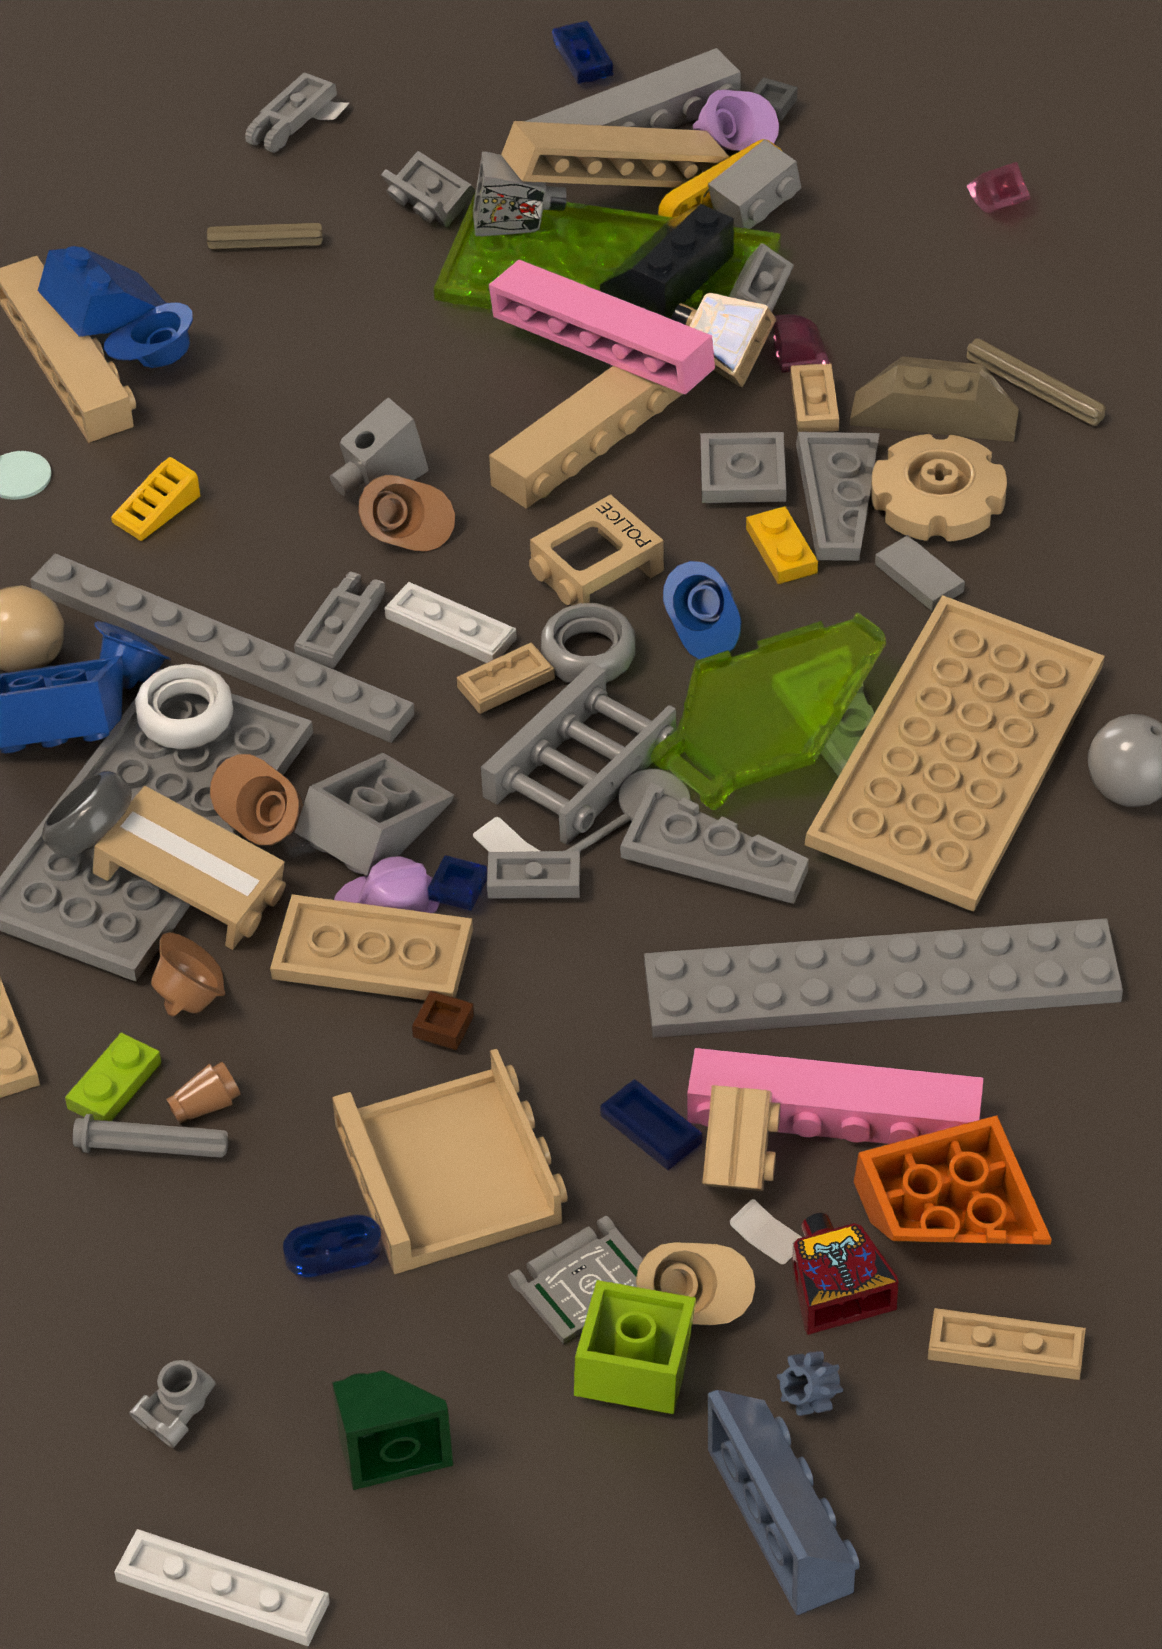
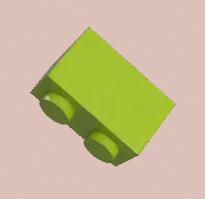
[574,1280,696,1414]

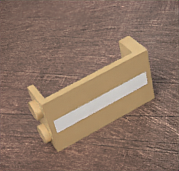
[93,785,286,950]

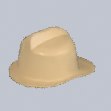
[636,1242,756,1325]

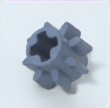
[777,1351,843,1416]

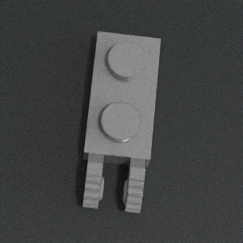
[245,72,337,153]
[294,571,386,669]

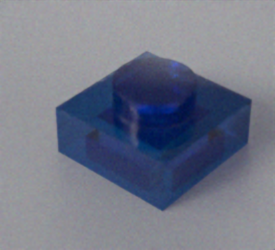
[428,855,488,911]

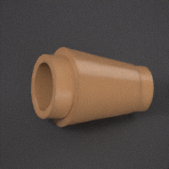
[166,1062,241,1124]

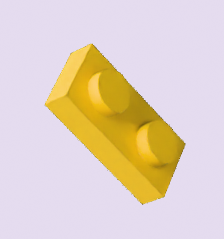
[746,506,818,584]

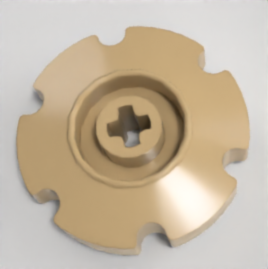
[871,434,1007,542]

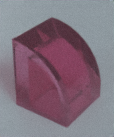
[967,162,1031,213]
[774,314,829,373]

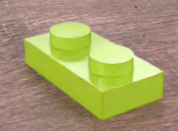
[65,1033,161,1121]

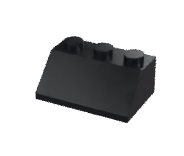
[600,204,734,318]

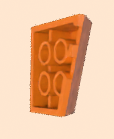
[854,1115,1052,1245]

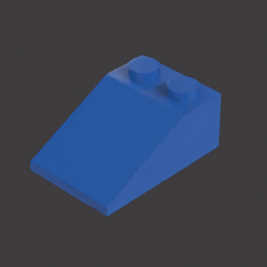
[37,246,166,337]

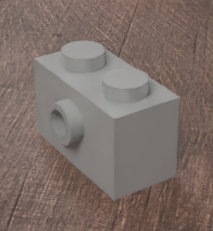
[708,139,801,233]

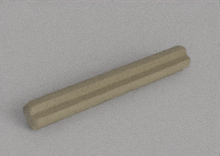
[966,338,1106,426]

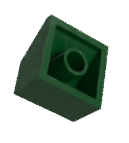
[332,1370,453,1490]

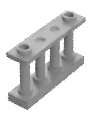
[481,663,678,845]

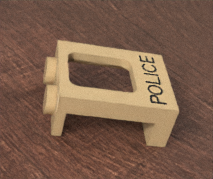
[529,494,664,606]

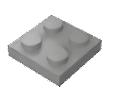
[700,432,786,503]

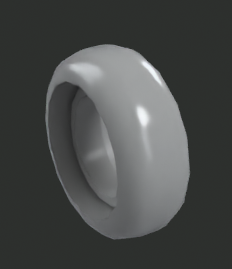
[541,603,635,683]

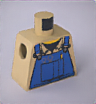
[672,293,776,388]

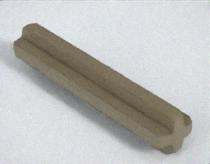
[207,222,323,250]

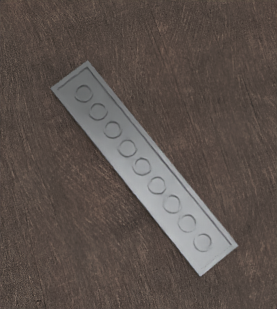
[644,918,1123,1038]

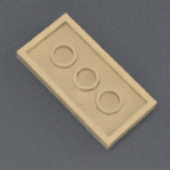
[270,894,473,1000]

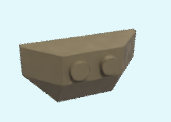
[850,356,1019,442]

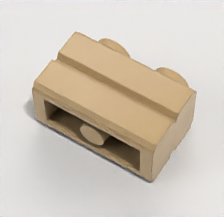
[702,1085,780,1191]

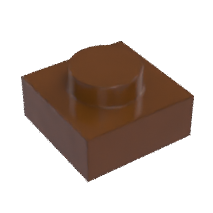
[412,991,474,1050]

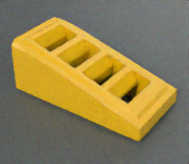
[111,457,201,541]

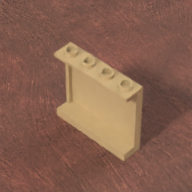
[332,1049,568,1275]

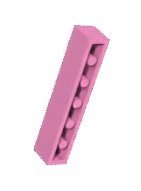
[489,260,715,395]
[687,1048,983,1144]

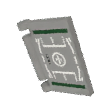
[508,1216,643,1345]

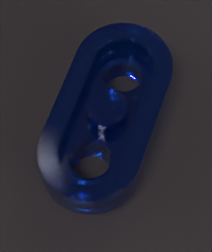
[283,1215,382,1277]

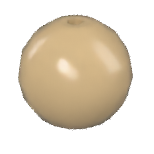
[0,585,64,672]

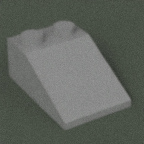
[295,753,454,876]

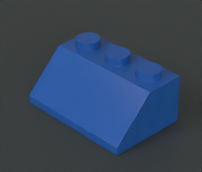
[0,656,123,753]

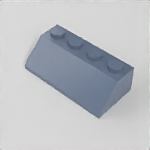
[708,1390,860,1616]

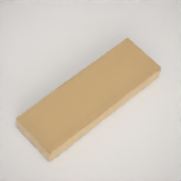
[928,1308,1086,1380]

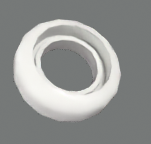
[135,664,233,750]

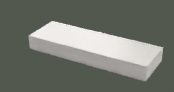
[385,582,517,663]

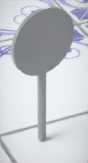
[565,769,690,852]

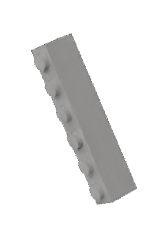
[524,48,741,129]

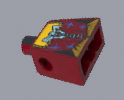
[792,1213,899,1335]

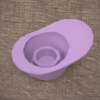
[693,90,779,151]
[334,856,441,913]

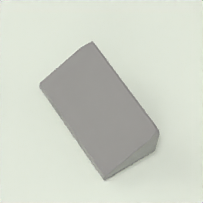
[729,243,794,312]

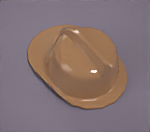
[358,475,455,552]
[210,754,303,846]
[151,933,225,1017]

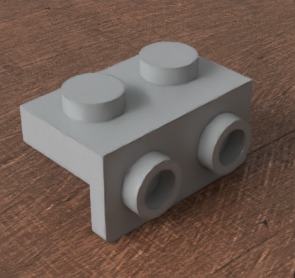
[381,151,476,227]

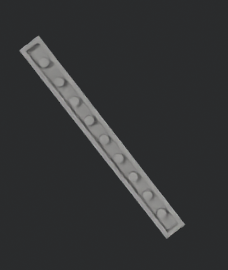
[30,553,415,743]

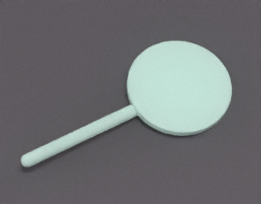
[0,451,51,500]

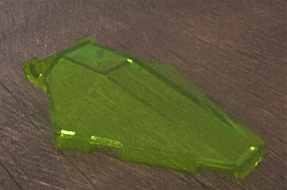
[651,613,886,810]

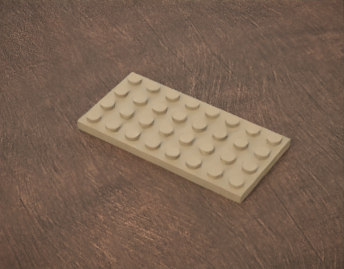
[804,595,1105,912]

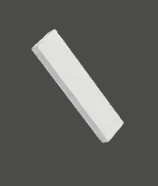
[114,1529,330,1646]

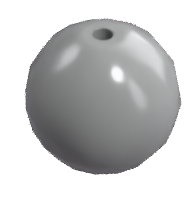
[1088,714,1162,807]

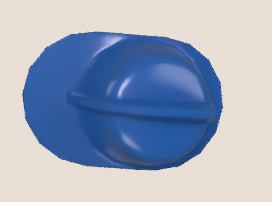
[104,302,193,368]
[663,561,742,661]
[94,621,171,690]

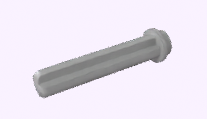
[73,1114,229,1158]

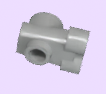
[129,1360,216,1448]

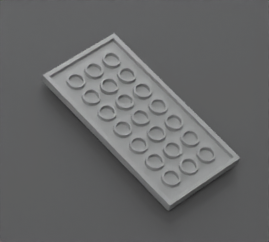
[0,668,313,982]

